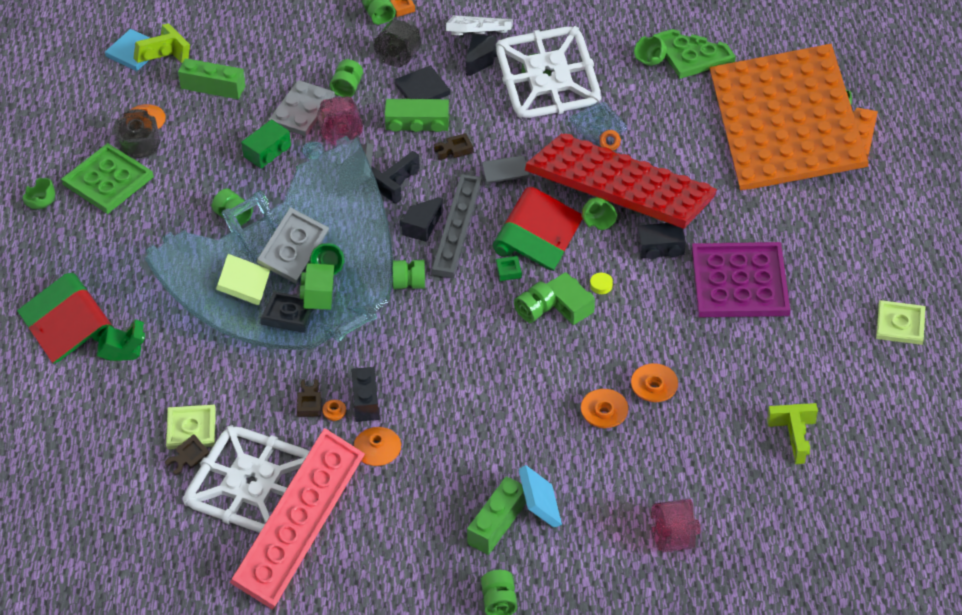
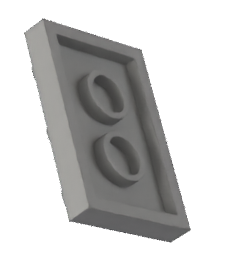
[268,80,335,136]
[257,207,329,284]

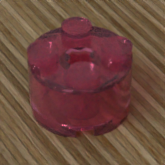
[317,97,363,146]
[651,499,701,553]

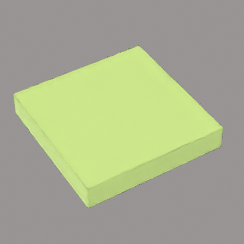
[216,254,270,305]
[876,300,925,345]
[166,405,216,449]

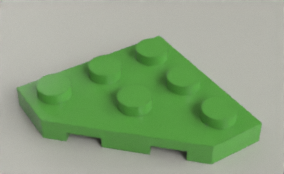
[654,29,736,79]

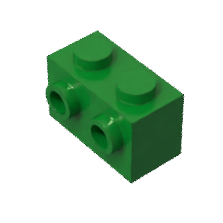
[241,119,291,169]

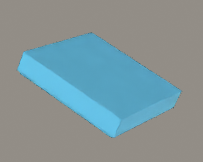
[105,29,150,71]
[519,465,562,527]

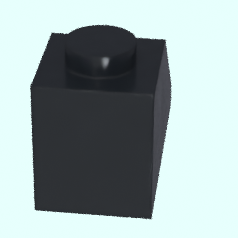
[466,34,497,76]
[400,197,443,242]

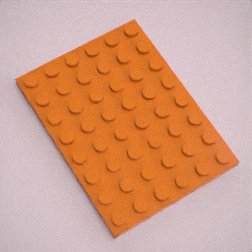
[710,43,869,190]

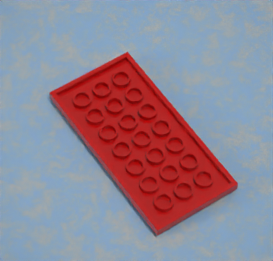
[525,133,717,229]

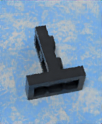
[365,151,420,204]

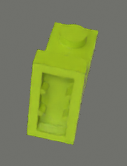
[133,23,190,63]
[767,403,818,464]

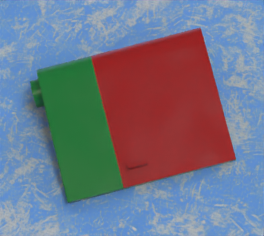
[492,187,583,271]
[17,273,113,364]

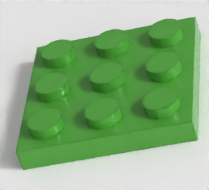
[61,143,154,214]

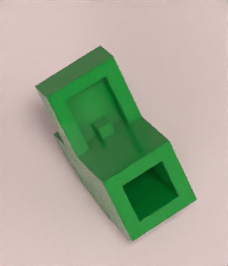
[97,319,145,361]

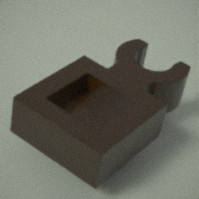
[434,133,474,160]
[297,379,322,417]
[165,434,209,476]

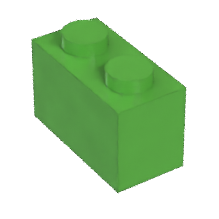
[300,263,334,310]
[547,272,595,325]

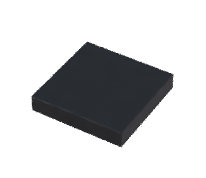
[395,65,450,99]
[260,291,316,333]

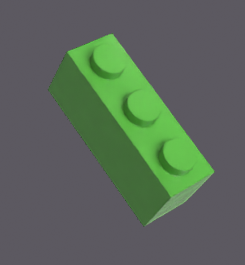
[178,58,246,99]
[385,99,449,132]
[467,476,526,555]

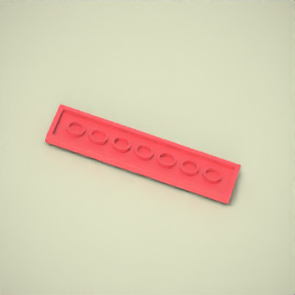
[229,428,365,609]

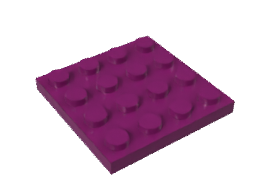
[692,242,791,317]

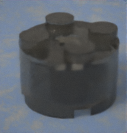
[374,19,421,68]
[114,109,160,158]

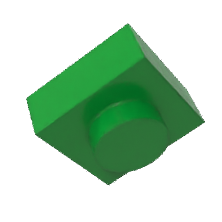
[496,256,522,281]

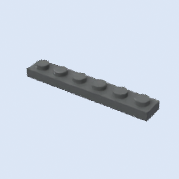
[432,174,482,278]

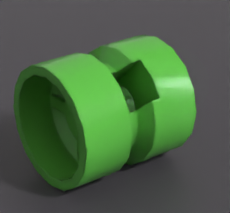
[362,0,396,25]
[329,59,363,98]
[211,188,253,228]
[393,260,425,289]
[514,282,557,323]
[481,570,517,615]

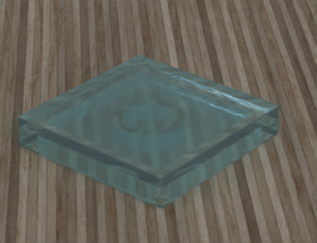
[569,101,627,145]

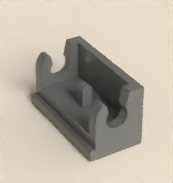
[481,155,529,188]

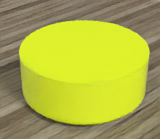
[590,273,613,294]

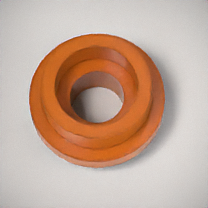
[600,130,621,151]
[322,400,346,421]

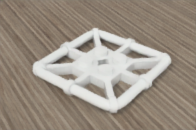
[496,26,601,119]
[182,425,310,533]

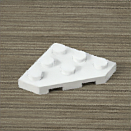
[446,15,513,35]

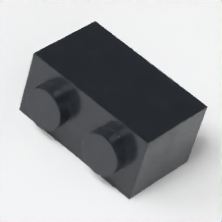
[637,223,686,259]
[351,367,379,422]

